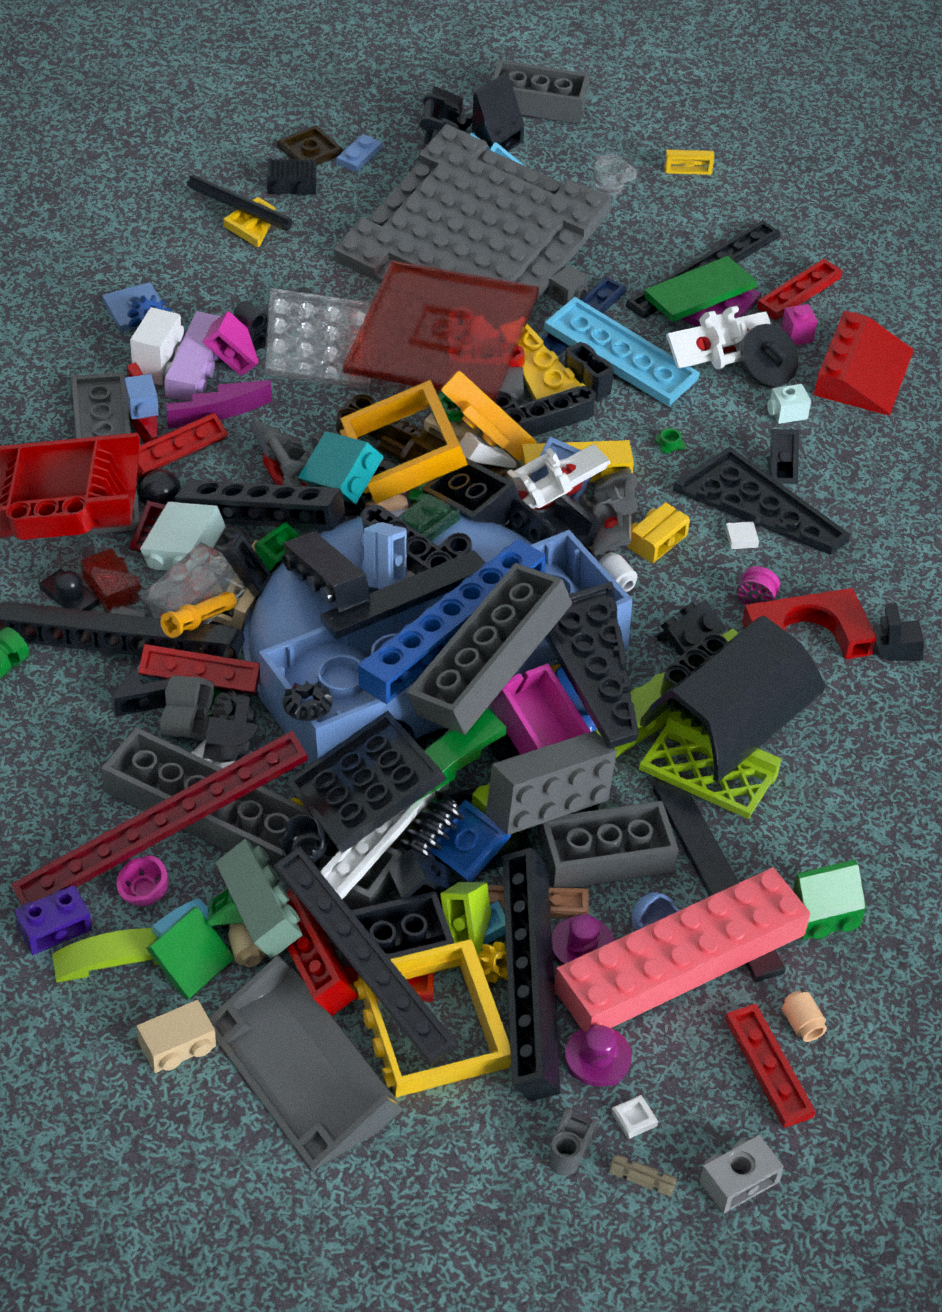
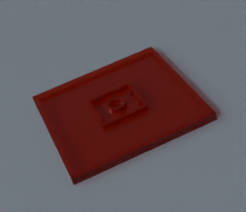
[343,261,539,401]

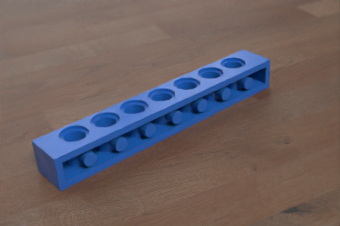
[358,539,546,704]

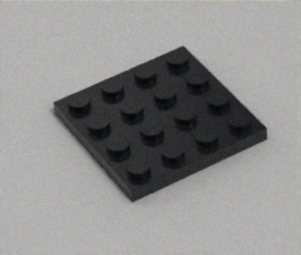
[286,711,447,854]

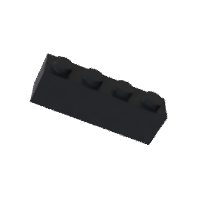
[282,531,371,612]

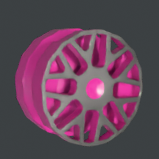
[736,566,781,605]

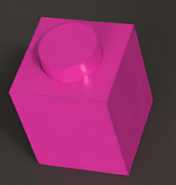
[781,304,818,345]

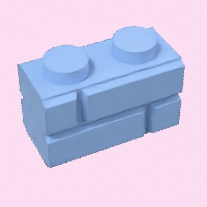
[361,522,407,589]

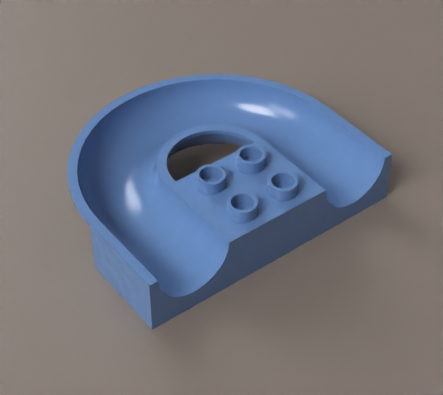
[243,509,632,766]

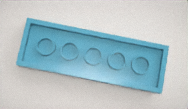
[543,297,700,407]

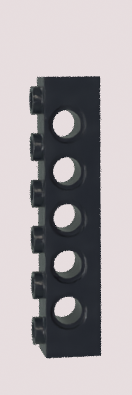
[175,480,346,530]

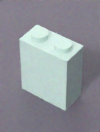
[140,502,225,574]

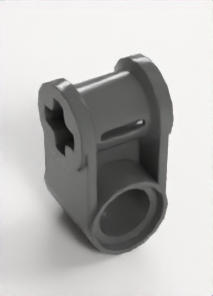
[548,1107,600,1176]

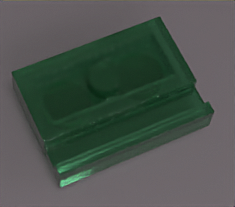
[398,494,460,541]

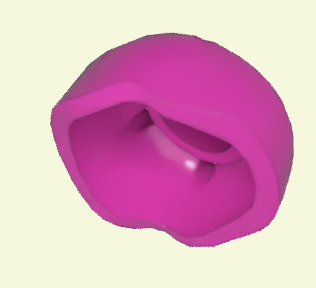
[117,855,169,907]

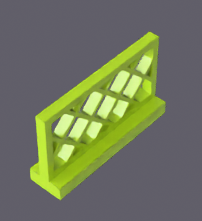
[639,712,782,819]

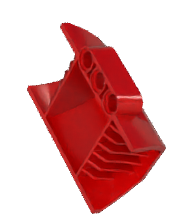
[0,433,140,540]

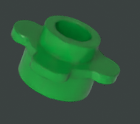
[655,428,686,454]

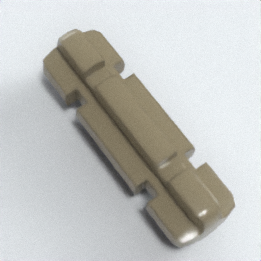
[609,1155,677,1196]

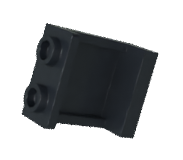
[508,494,601,547]

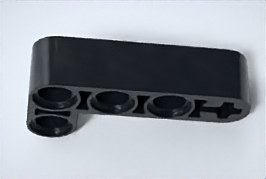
[233,287,326,353]
[490,386,596,437]
[361,505,472,575]

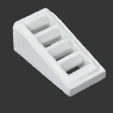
[459,432,517,468]

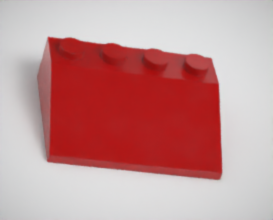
[814,310,914,416]

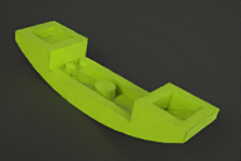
[52,928,158,982]

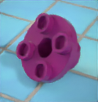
[552,914,615,965]
[565,1025,632,1087]

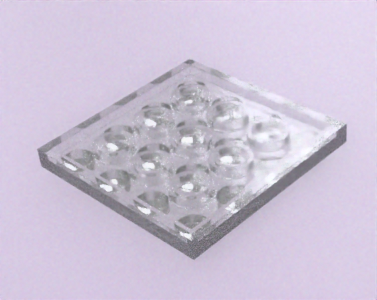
[264,288,373,389]

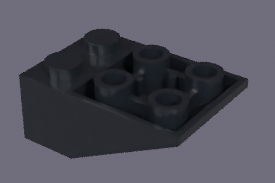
[472,72,524,152]

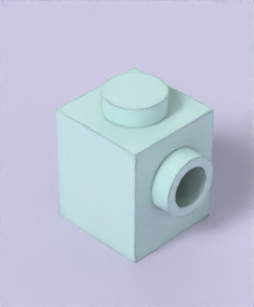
[767,384,811,424]

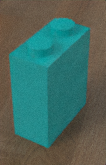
[298,431,384,504]

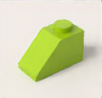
[440,882,491,955]

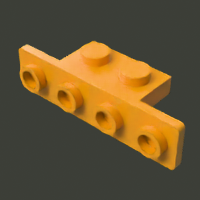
[441,371,537,461]

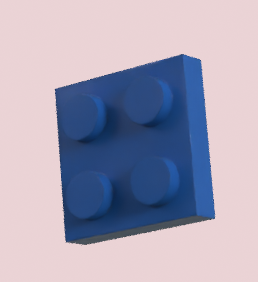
[430,800,511,882]

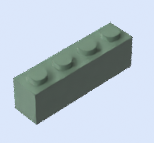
[216,839,302,959]

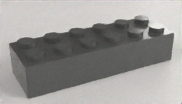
[406,563,572,735]

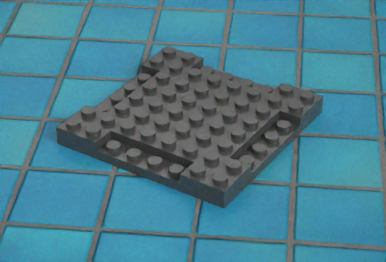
[333,124,611,341]

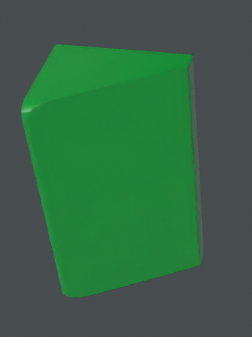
[254,522,301,573]
[207,888,243,926]

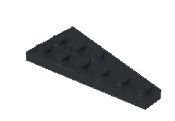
[673,446,851,555]

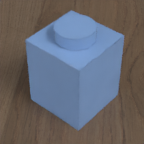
[124,374,159,419]

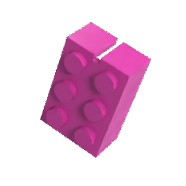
[490,663,591,755]

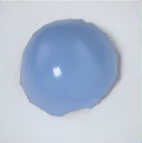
[631,892,680,931]

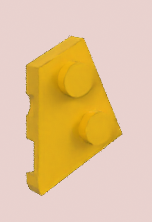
[223,197,276,248]

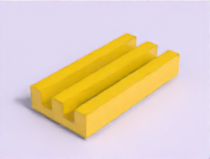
[664,150,714,175]

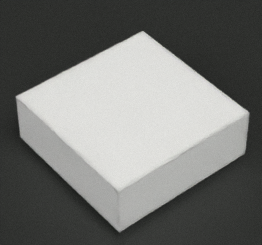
[725,522,759,549]
[611,1095,658,1139]

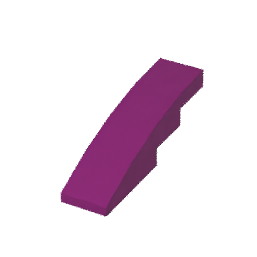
[166,380,272,429]

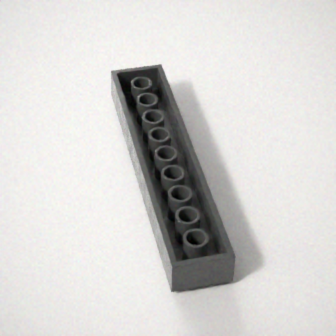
[101,727,403,910]

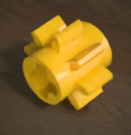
[478,941,508,983]

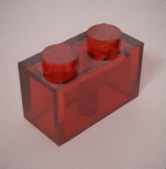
[81,548,141,613]

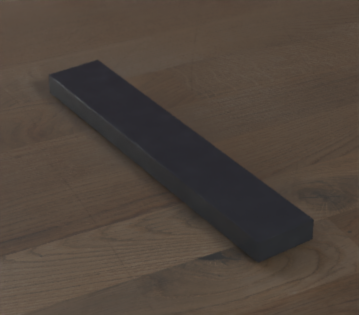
[320,550,485,639]

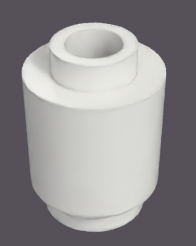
[599,552,637,592]

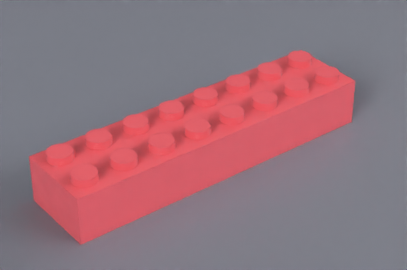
[554,867,810,1034]

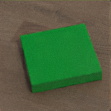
[146,906,234,999]

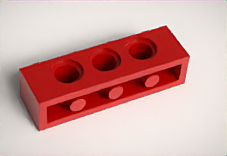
[286,890,359,1016]

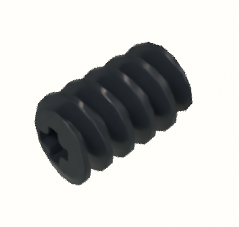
[399,790,465,860]

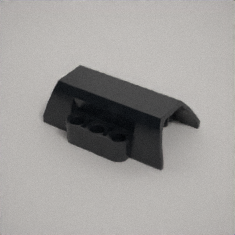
[639,616,826,783]

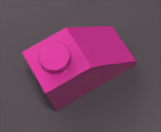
[202,311,259,375]

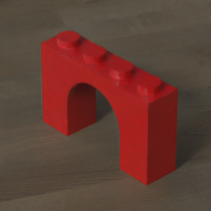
[742,588,877,659]

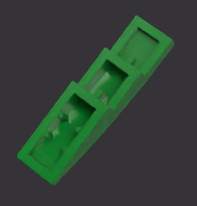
[411,708,506,805]

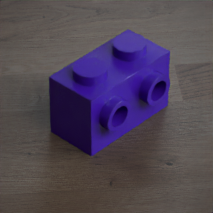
[14,885,92,956]

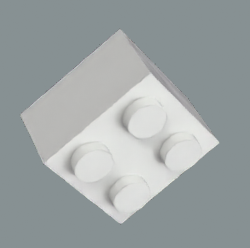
[130,307,184,386]

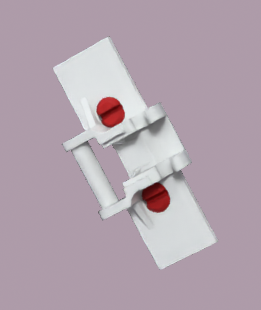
[666,306,771,369]
[499,444,610,526]

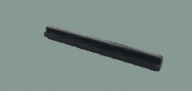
[187,175,293,231]

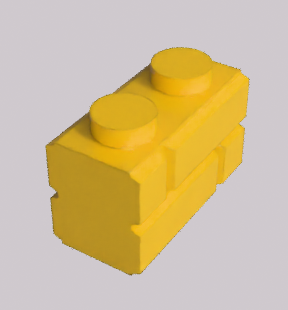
[627,503,690,563]

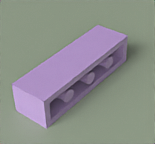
[165,311,220,402]

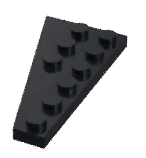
[545,581,639,749]

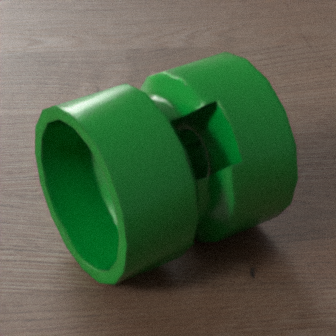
[0,627,30,679]

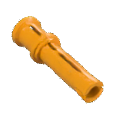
[160,591,237,638]

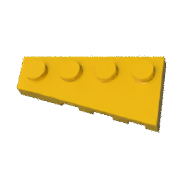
[500,320,585,400]

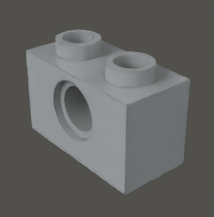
[700,1135,784,1213]

